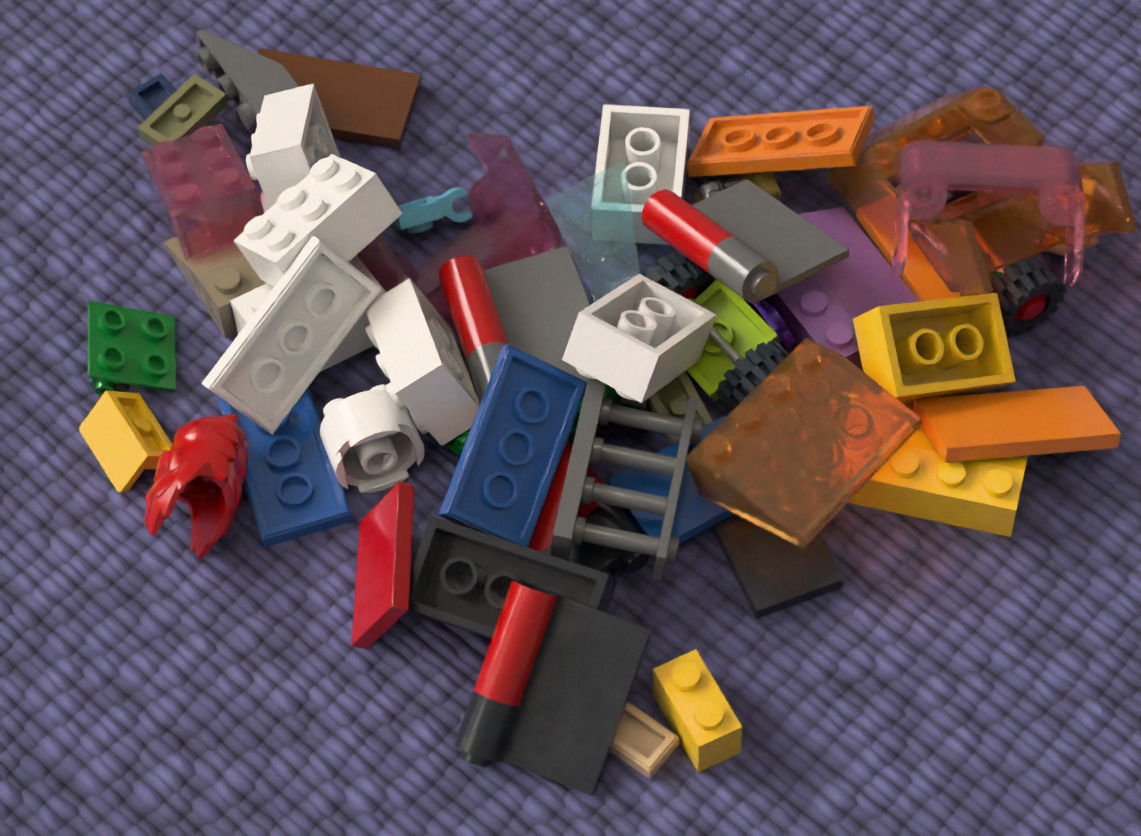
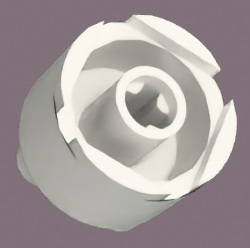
[320,384,425,493]

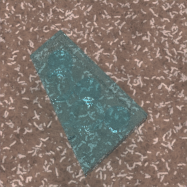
[545,160,640,302]

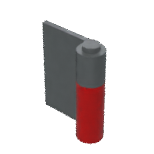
[641,179,849,303]
[438,246,590,402]

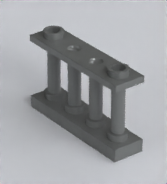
[550,378,704,581]

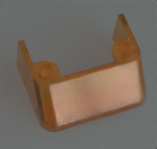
[828,88,1045,254]
[907,161,1138,297]

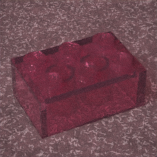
[140,123,264,260]

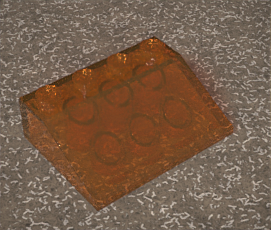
[685,338,923,548]

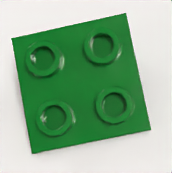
[88,301,176,396]

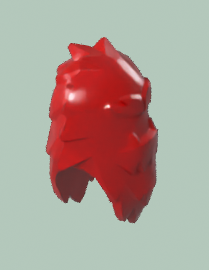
[144,414,249,559]

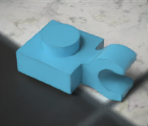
[394,187,472,233]

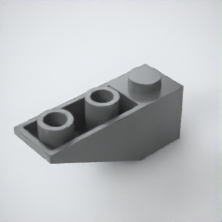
[196,29,299,130]

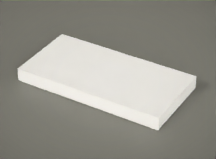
[202,236,382,435]

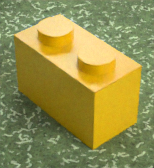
[653,649,742,773]

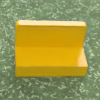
[79,391,173,492]

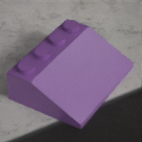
[765,207,919,393]

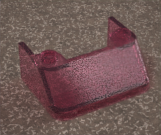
[357,132,561,334]
[892,140,1086,285]

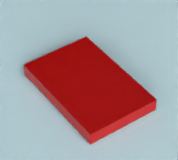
[352,482,415,650]

